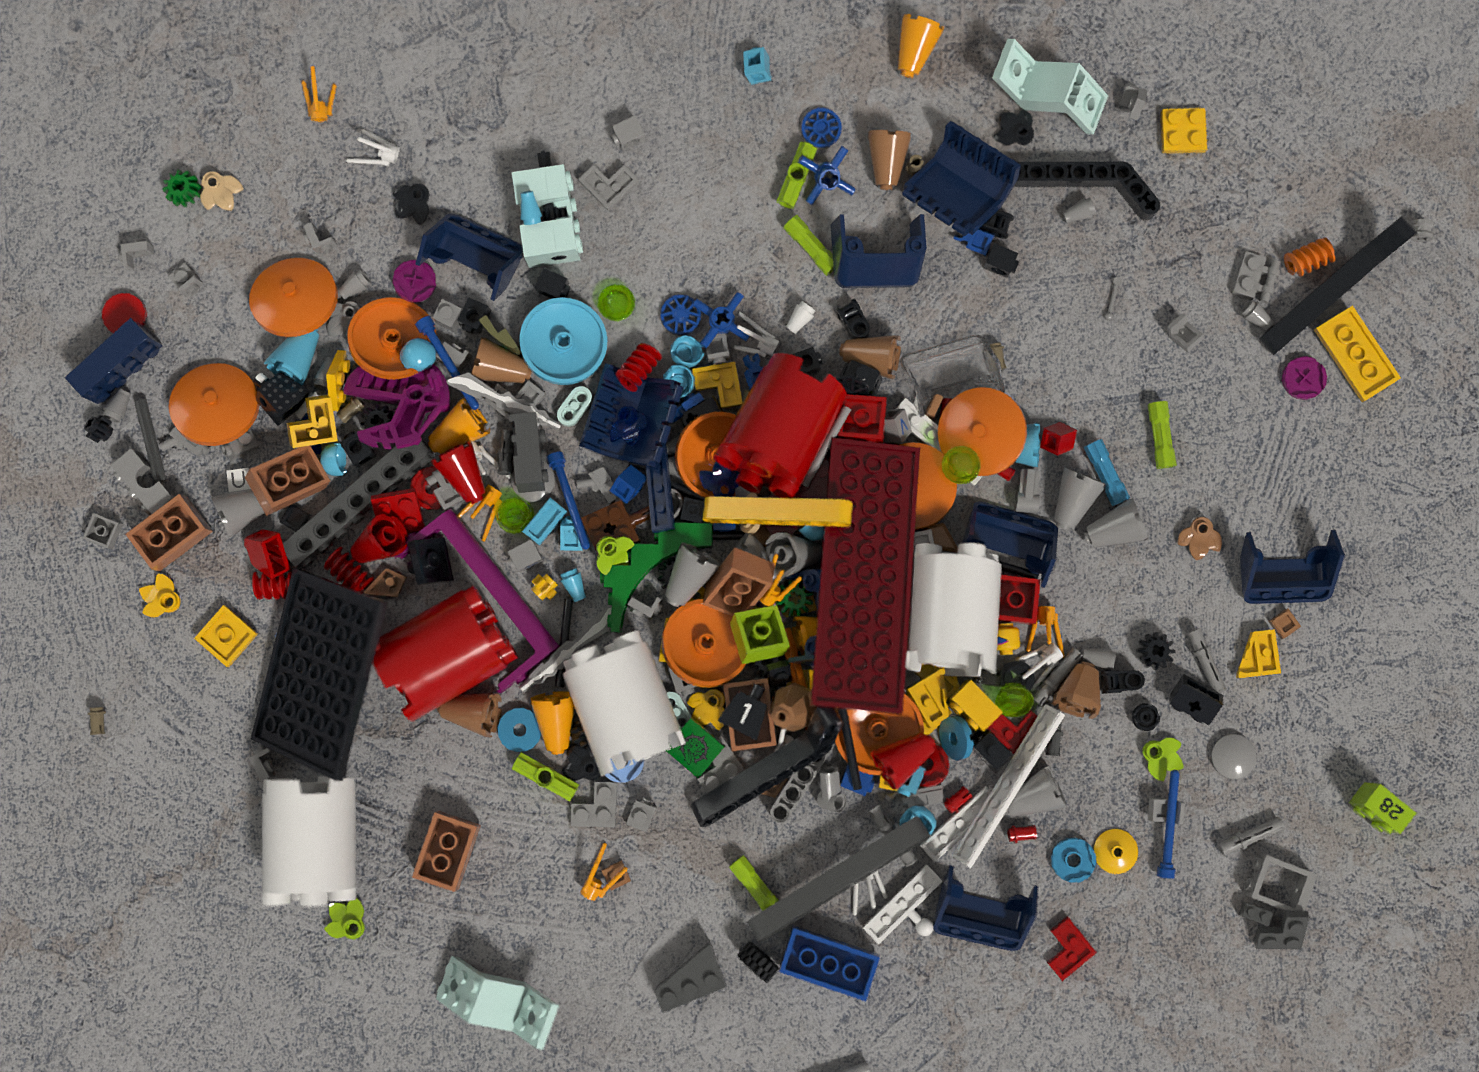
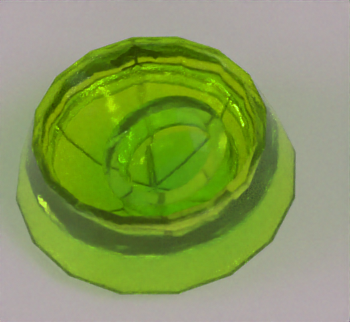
[597,284,635,321]
[942,446,981,484]
[496,496,534,534]
[995,683,1034,717]

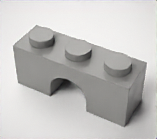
[111,448,176,516]

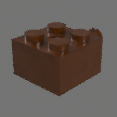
[581,500,650,555]

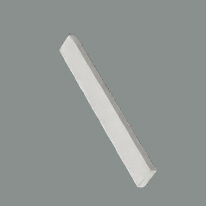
[952,704,1065,868]

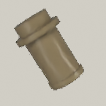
[906,155,924,176]
[987,342,1007,371]
[336,397,365,424]
[87,707,106,735]

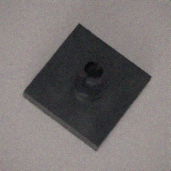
[407,538,454,585]

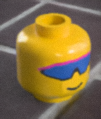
[997,623,1020,655]

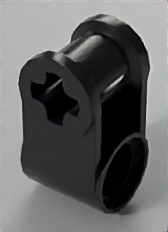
[980,211,1014,239]
[835,298,870,339]
[682,396,723,428]
[1100,670,1145,694]

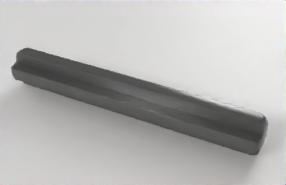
[135,398,166,483]

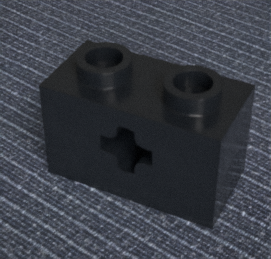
[1169,674,1223,725]

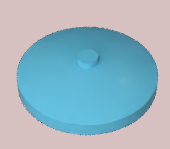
[519,298,607,385]

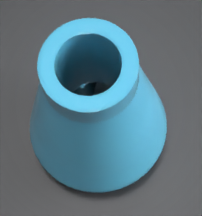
[520,191,542,225]
[560,568,586,602]

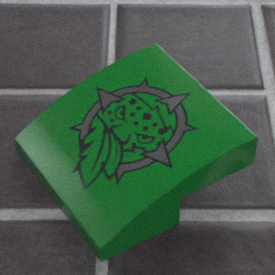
[666,717,725,778]

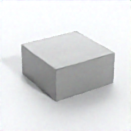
[83,513,123,550]

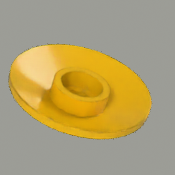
[1093,829,1138,874]

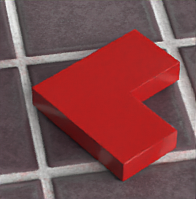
[986,710,1038,754]
[1047,916,1097,981]

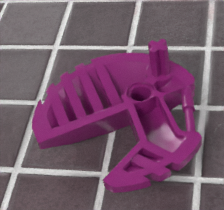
[343,364,450,449]

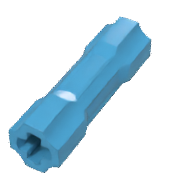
[1083,439,1130,507]

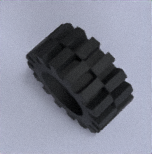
[737,941,779,983]

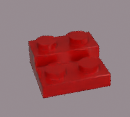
[838,394,887,443]

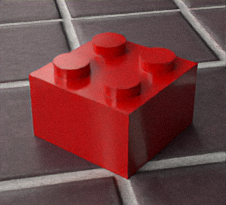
[999,575,1041,625]

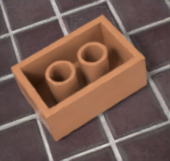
[245,445,330,516]
[125,494,213,571]
[703,547,775,616]
[723,678,776,751]
[412,811,481,892]

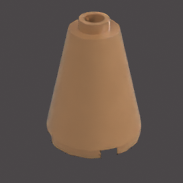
[868,130,911,190]
[839,335,901,379]
[471,337,532,383]
[437,693,502,738]

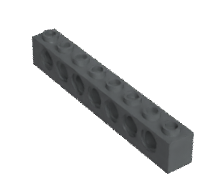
[283,440,434,569]

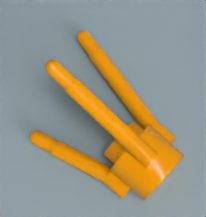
[301,66,337,122]
[457,484,502,542]
[760,553,802,606]
[1026,606,1065,658]
[580,843,628,901]

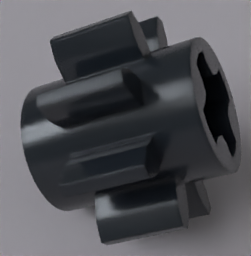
[84,415,113,443]
[570,720,589,748]

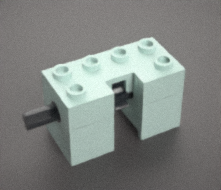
[512,151,583,268]

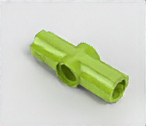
[776,142,817,209]
[512,752,580,802]

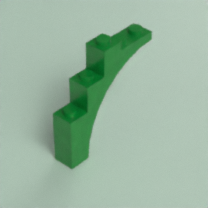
[600,523,713,633]

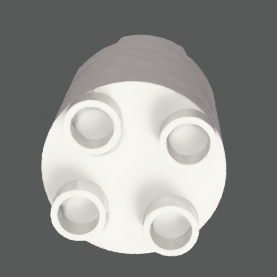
[906,543,1002,677]
[563,630,686,776]
[262,776,356,906]

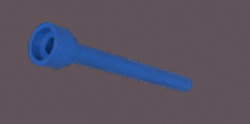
[415,316,479,410]
[547,452,590,550]
[1157,770,1180,879]

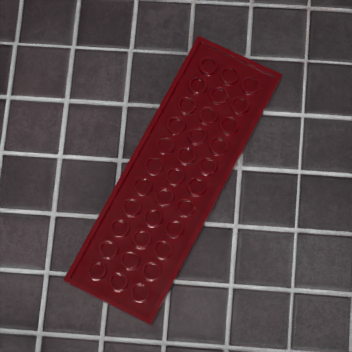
[810,438,920,715]

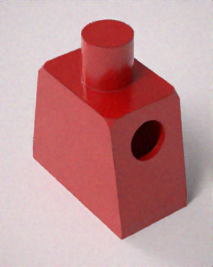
[244,529,291,579]

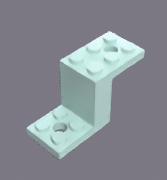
[992,39,1108,134]
[436,956,559,1050]

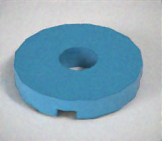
[498,708,541,752]
[939,716,974,761]
[1051,837,1096,883]

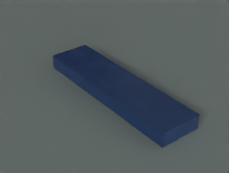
[646,444,675,533]

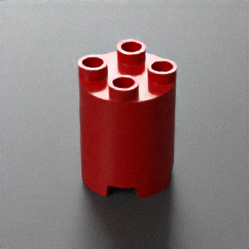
[713,353,847,498]
[373,585,518,722]

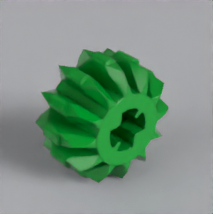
[162,169,202,207]
[776,580,813,617]

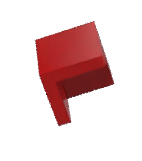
[1040,422,1077,456]

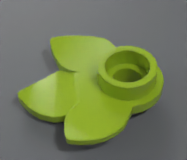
[596,536,635,575]
[1142,738,1184,782]
[324,898,365,939]

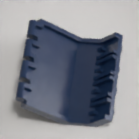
[902,121,1021,236]
[579,364,684,467]

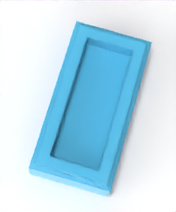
[522,498,568,546]

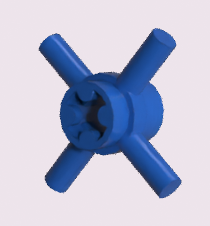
[798,146,856,205]
[693,292,750,349]

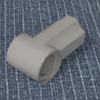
[1014,469,1040,514]
[817,766,847,813]

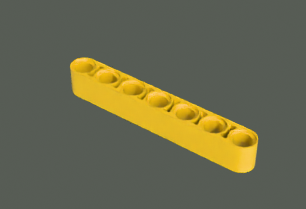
[702,497,853,527]

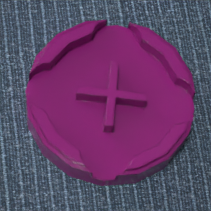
[393,260,436,302]
[1281,356,1327,400]

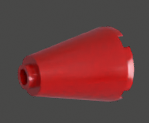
[431,440,486,504]
[351,513,408,563]
[870,732,936,790]

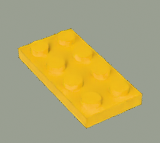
[1314,305,1401,402]

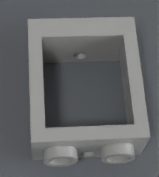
[1245,853,1317,911]

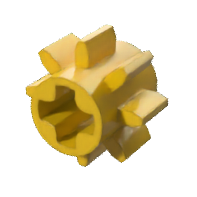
[531,573,558,601]

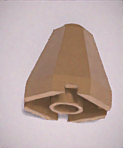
[1051,662,1101,719]
[770,683,819,732]

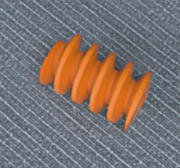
[1284,237,1335,277]

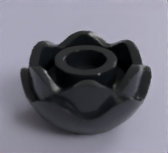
[1132,703,1160,731]

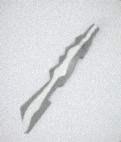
[447,372,561,431]
[518,606,611,693]

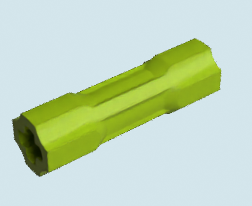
[783,215,834,276]
[1148,401,1177,469]
[729,855,779,911]

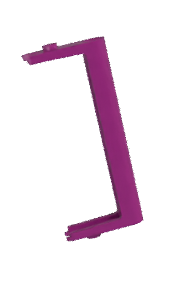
[394,509,560,693]

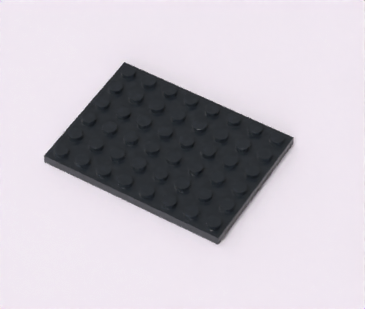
[250,568,388,781]

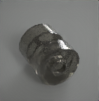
[971,654,1005,687]

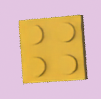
[1160,108,1207,153]
[194,605,258,667]

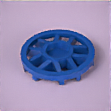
[801,108,842,148]
[660,295,701,335]

